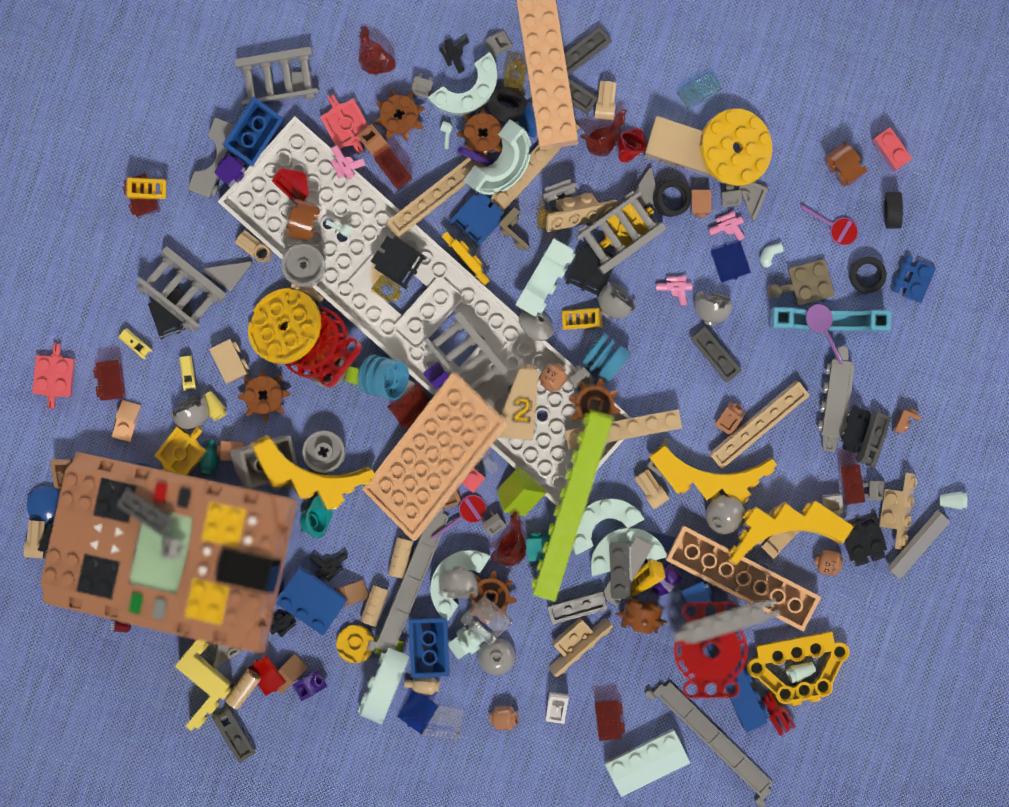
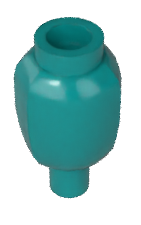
[198,440,218,475]

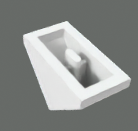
[545,691,569,724]

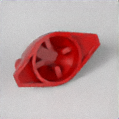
[617,128,646,163]

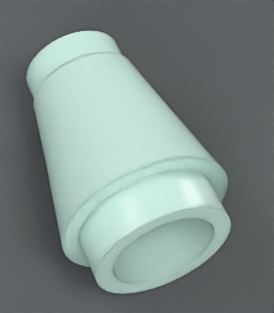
[940,491,967,510]
[786,661,816,684]

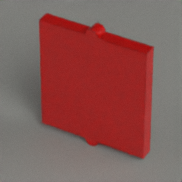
[247,655,286,696]

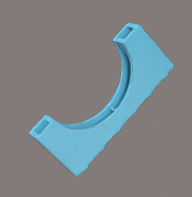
[769,307,891,332]

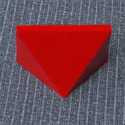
[271,168,309,204]

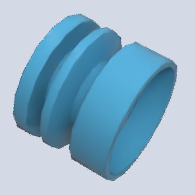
[581,333,631,385]
[358,354,409,400]

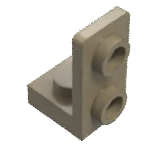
[499,207,530,251]

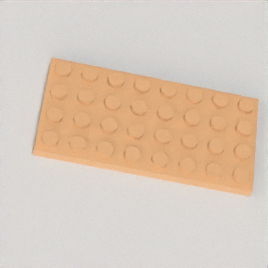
[362,373,508,541]

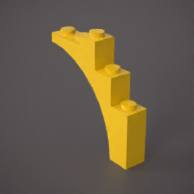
[250,435,375,510]
[648,445,777,505]
[728,501,854,565]

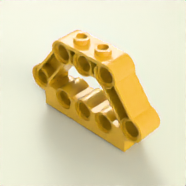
[746,631,850,706]

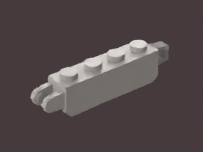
[817,346,855,452]
[673,599,780,644]

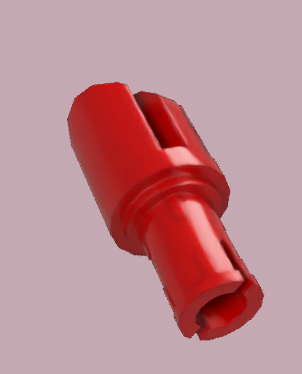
[761,692,796,736]

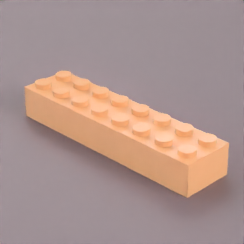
[517,0,578,150]
[665,525,821,632]

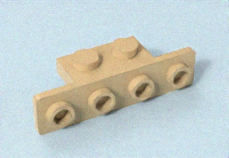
[546,193,618,232]
[879,473,917,550]
[549,617,614,677]

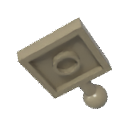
[767,259,835,306]

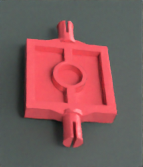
[320,94,368,155]
[32,343,75,409]

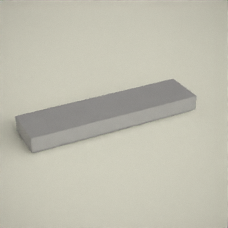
[887,510,950,580]
[603,534,654,606]

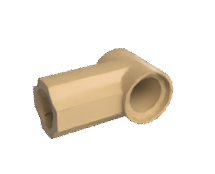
[594,81,616,120]
[235,230,273,263]
[635,469,670,510]
[24,520,46,559]

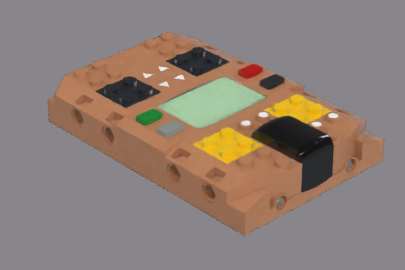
[40,452,298,653]

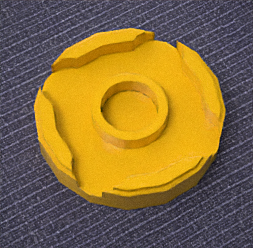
[336,625,374,663]

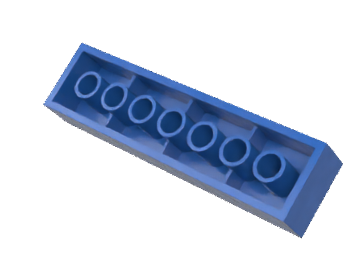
[680,580,769,733]

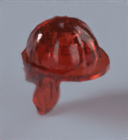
[358,26,396,76]
[580,109,627,157]
[491,512,527,566]

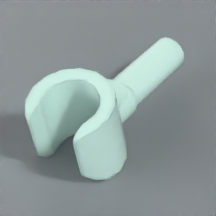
[440,121,452,149]
[326,220,353,237]

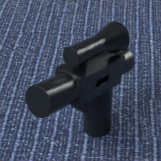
[439,36,469,74]
[310,552,348,582]
[269,613,296,638]

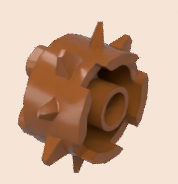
[374,90,425,141]
[457,107,502,157]
[238,369,290,422]
[569,379,621,420]
[469,571,517,623]
[616,598,667,634]

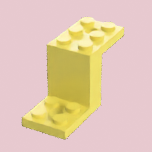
[175,639,232,731]

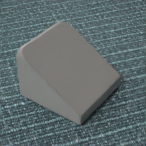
[484,30,513,58]

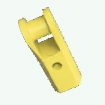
[118,328,153,360]
[179,356,197,392]

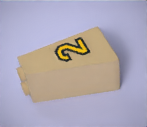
[644,116,711,176]
[498,365,539,440]

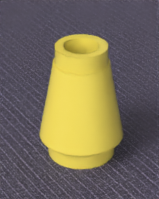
[203,391,227,421]

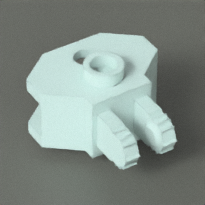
[448,621,489,660]

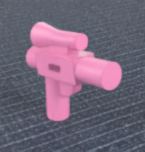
[330,145,365,180]
[708,210,745,241]
[656,275,692,306]

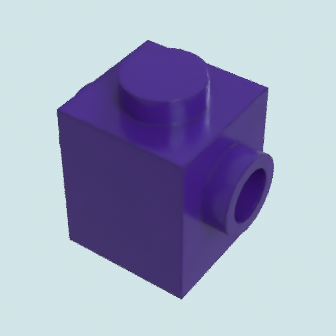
[214,155,246,188]
[292,670,327,701]

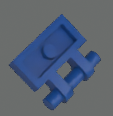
[891,255,936,303]

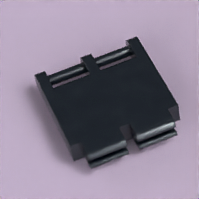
[370,236,427,289]
[565,244,614,298]
[148,286,193,340]
[841,405,871,454]
[844,513,887,567]

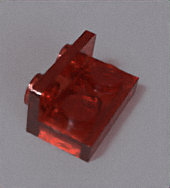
[387,384,431,429]

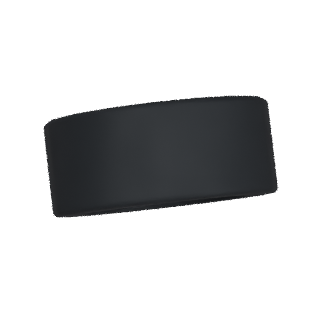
[488,87,527,122]
[653,179,692,217]
[884,192,903,229]
[849,257,887,294]

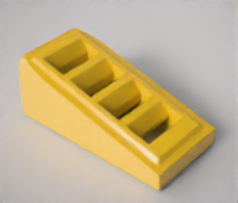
[125,178,166,199]
[562,308,603,330]
[631,560,665,596]

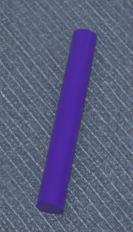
[457,146,495,166]

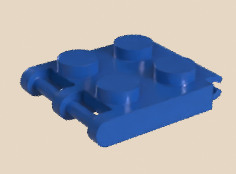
[449,193,505,248]

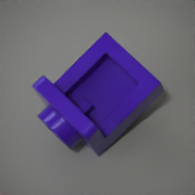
[423,362,450,389]
[651,564,682,596]

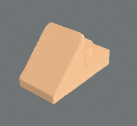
[112,400,141,442]

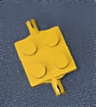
[598,203,654,250]
[441,232,490,286]
[154,426,207,476]

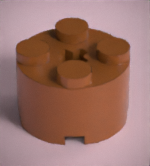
[824,141,867,187]
[284,198,320,242]

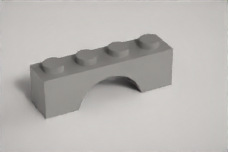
[188,118,234,199]

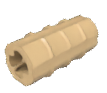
[388,537,413,578]
[360,585,389,627]
[225,669,261,710]

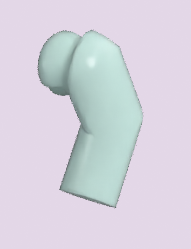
[760,243,784,267]

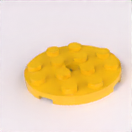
[700,109,772,186]
[248,288,321,364]

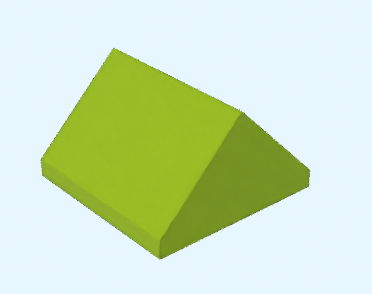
[497,466,547,516]

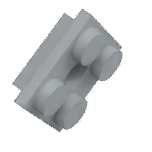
[543,179,577,204]

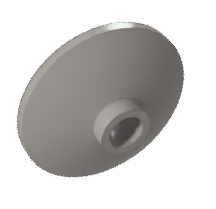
[519,310,553,341]

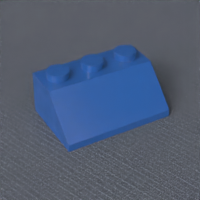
[222,97,284,166]
[276,567,348,636]
[409,617,450,678]

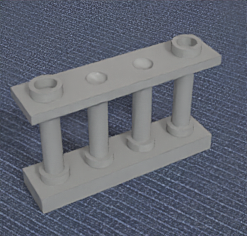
[235,47,320,107]
[575,191,666,274]
[136,246,226,333]
[424,311,509,391]

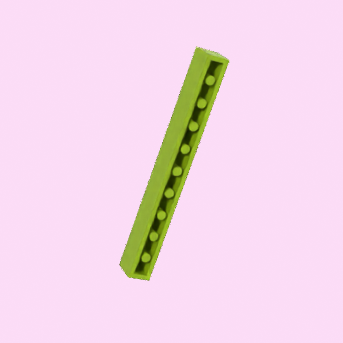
[531,409,613,602]

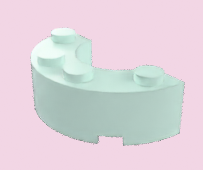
[428,52,497,116]
[463,119,531,195]
[515,239,576,316]
[573,498,645,555]
[591,527,667,576]
[431,550,490,621]
[358,648,410,725]

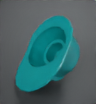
[300,495,333,538]

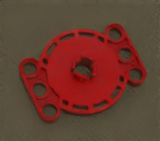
[281,307,361,388]
[674,602,748,698]

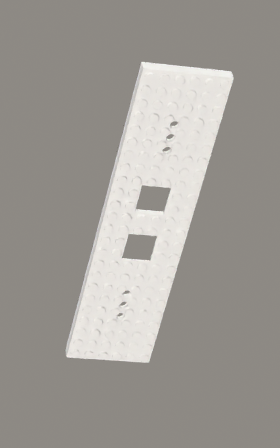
[218,116,631,506]

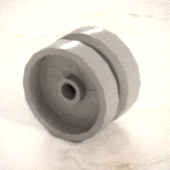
[282,244,326,288]
[302,431,346,473]

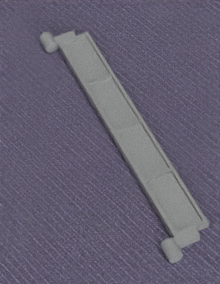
[366,508,449,652]
[645,682,773,807]

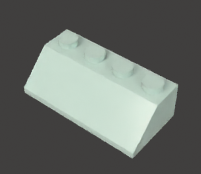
[604,728,690,797]

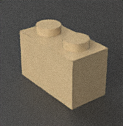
[209,339,249,384]

